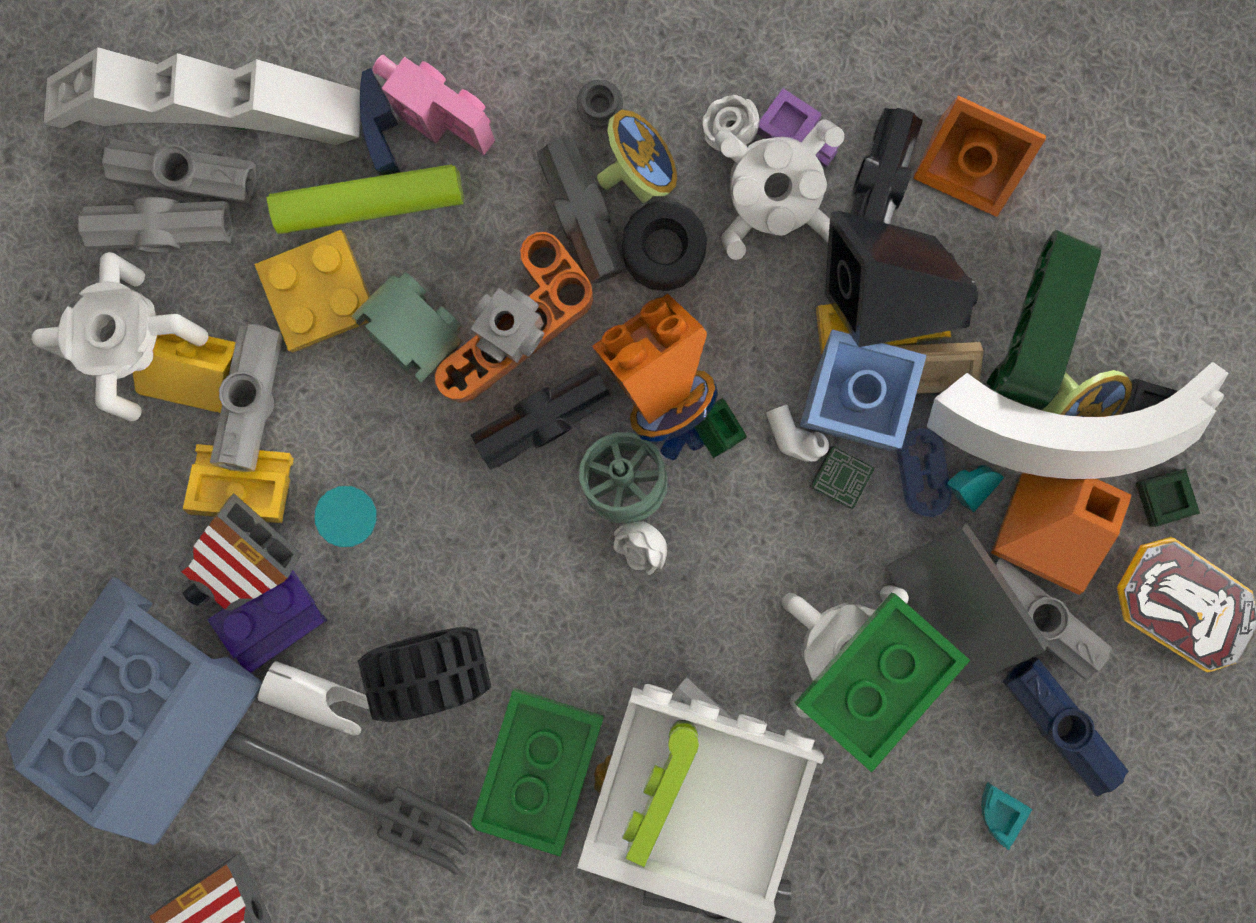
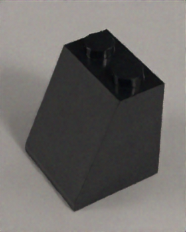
[825,211,978,347]

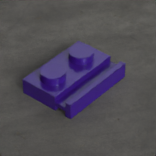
[207,570,327,673]

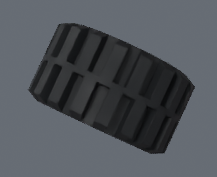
[358,627,491,722]

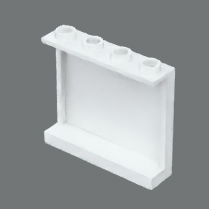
[577,684,824,923]

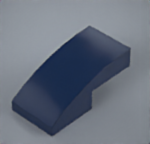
[360,68,401,176]

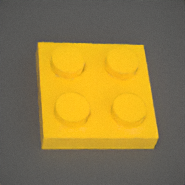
[254,230,370,353]

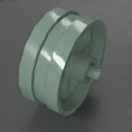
[579,432,668,523]

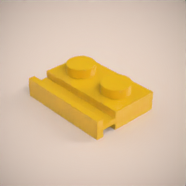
[183,444,294,523]

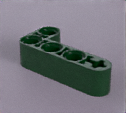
[986,230,1101,410]

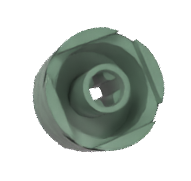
[351,272,462,383]

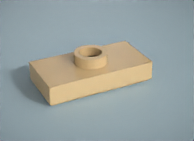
[896,342,984,394]

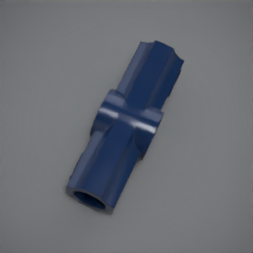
[1002,657,1129,797]

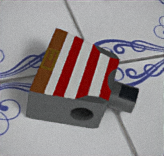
[179,493,302,611]
[149,852,271,923]

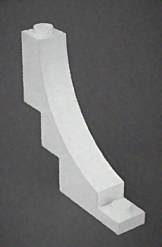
[44,47,362,145]

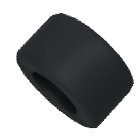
[622,200,707,291]

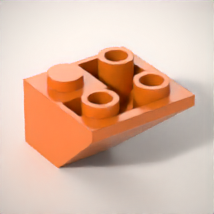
[592,293,707,424]
[991,472,1132,595]

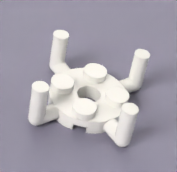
[715,120,844,260]
[31,252,208,421]
[782,585,909,718]

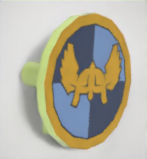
[597,110,677,203]
[1041,370,1132,417]

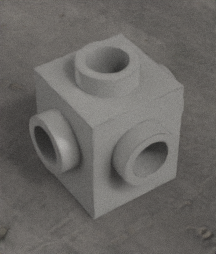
[471,288,544,363]

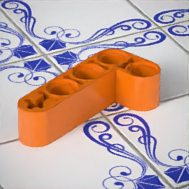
[435,232,593,403]

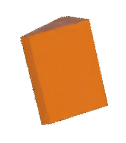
[913,95,1046,217]

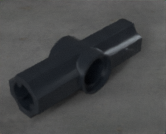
[850,108,923,224]
[471,366,614,470]

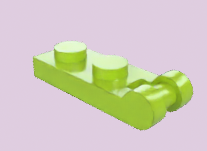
[622,720,699,867]

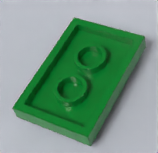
[794,592,970,772]
[471,688,604,857]

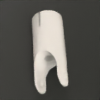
[258,661,369,735]

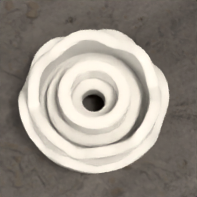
[702,95,760,151]
[613,521,667,575]

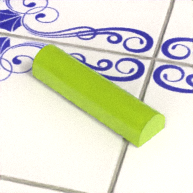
[266,164,464,234]

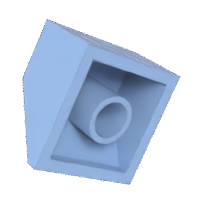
[800,329,927,451]

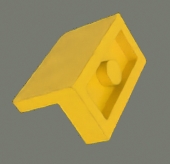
[133,334,236,413]

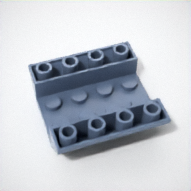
[5,577,263,845]

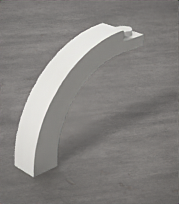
[927,362,1229,479]

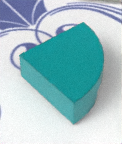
[947,465,1004,513]
[981,782,1033,850]

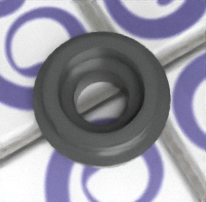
[577,80,623,128]

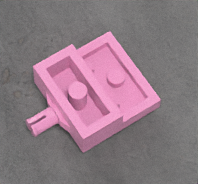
[372,55,495,155]

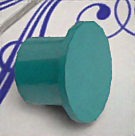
[315,486,377,547]

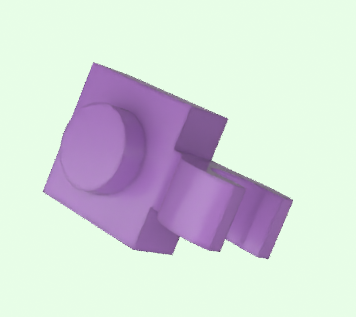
[757,88,841,168]

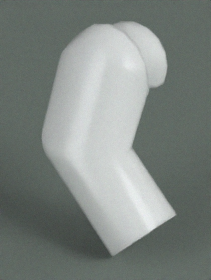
[766,405,829,462]

